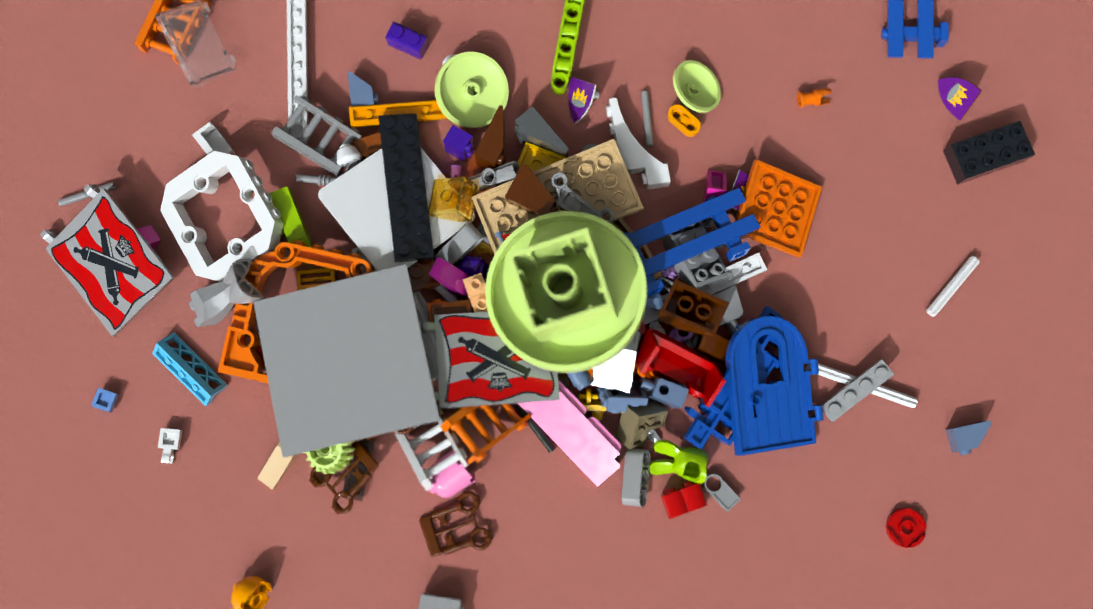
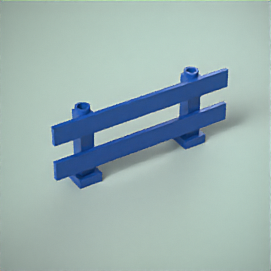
[881,0,949,59]
[623,188,760,297]

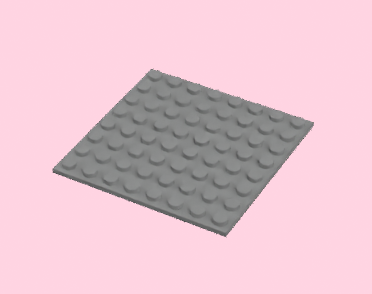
[254,264,440,458]

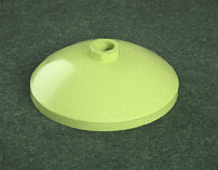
[673,60,721,113]

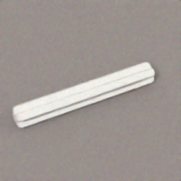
[926,256,980,317]

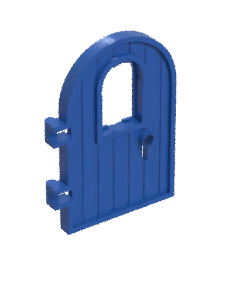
[726,316,823,456]

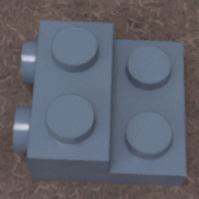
[597,380,648,413]

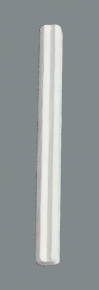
[806,363,918,408]

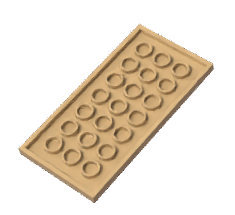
[472,139,644,255]

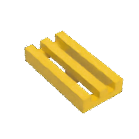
[296,268,336,291]

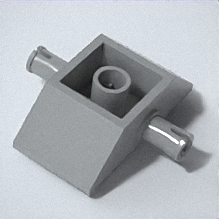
[663,221,729,288]

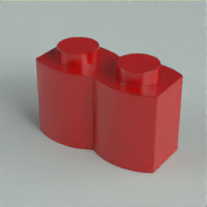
[660,481,707,519]

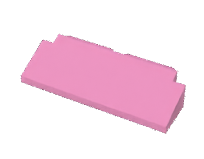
[518,381,621,487]

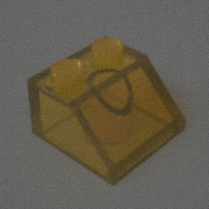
[428,176,478,222]

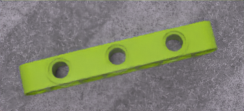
[551,0,585,95]

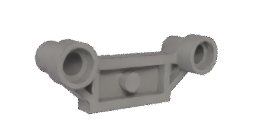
[552,172,615,223]

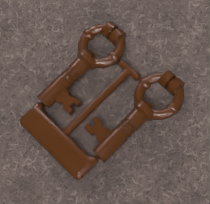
[309,441,379,514]
[419,491,493,557]

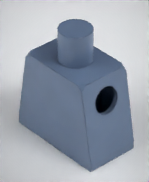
[639,377,689,408]

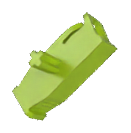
[269,186,313,248]

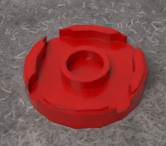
[886,508,927,548]

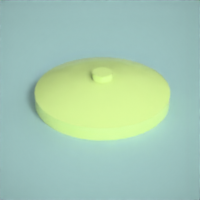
[435,52,509,128]

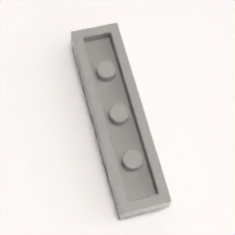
[821,358,894,422]

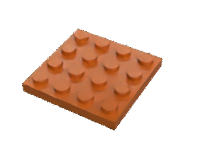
[735,159,822,258]

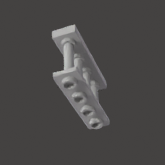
[271,95,362,177]

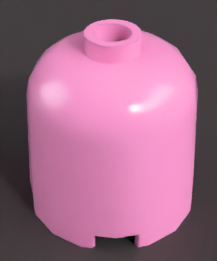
[428,449,477,498]

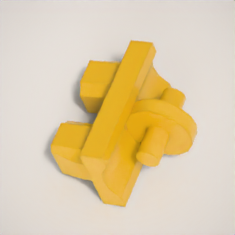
[579,388,606,420]

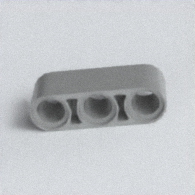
[434,223,484,266]
[622,449,650,507]

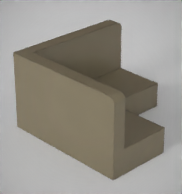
[616,399,668,450]

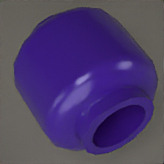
[458,255,488,278]

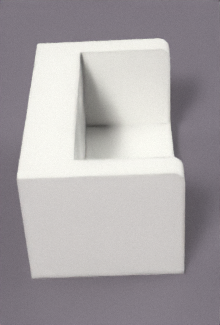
[192,122,237,156]

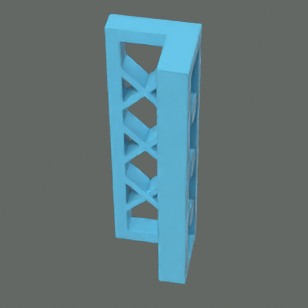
[152,333,228,406]

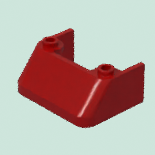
[636,328,726,407]

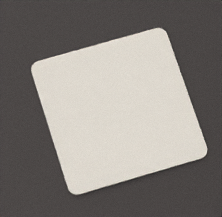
[318,148,475,271]

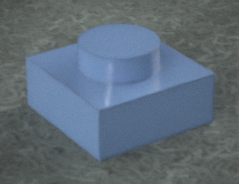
[91,388,119,413]

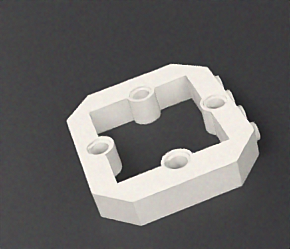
[160,151,284,282]

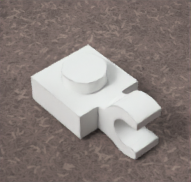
[158,428,182,464]

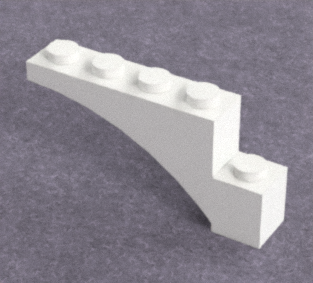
[606,98,671,190]

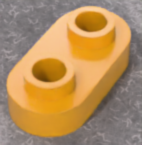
[667,105,701,137]

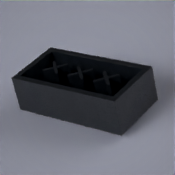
[943,121,1035,185]

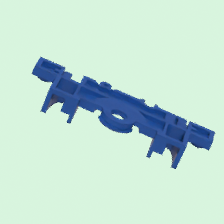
[683,306,783,449]

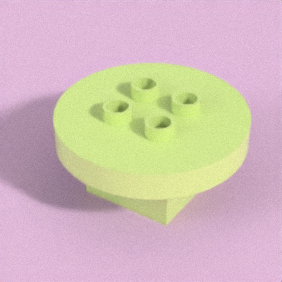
[485,211,647,373]

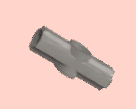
[465,161,520,194]

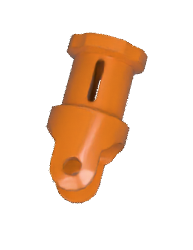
[797,88,832,108]

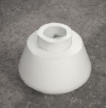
[337,144,362,167]

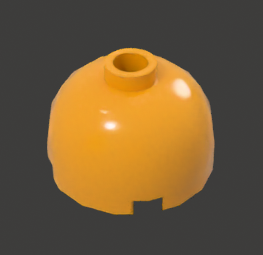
[231,576,272,609]

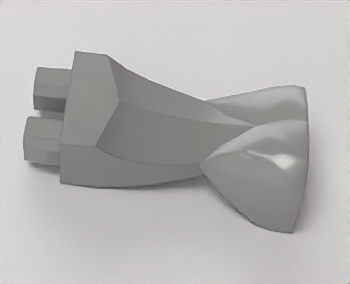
[189,258,264,327]

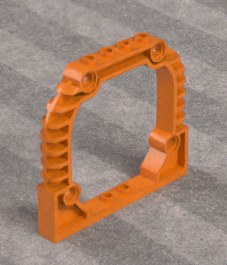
[218,240,374,384]

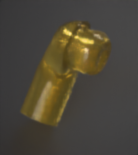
[470,241,494,257]

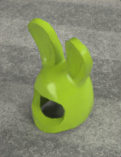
[649,439,709,484]

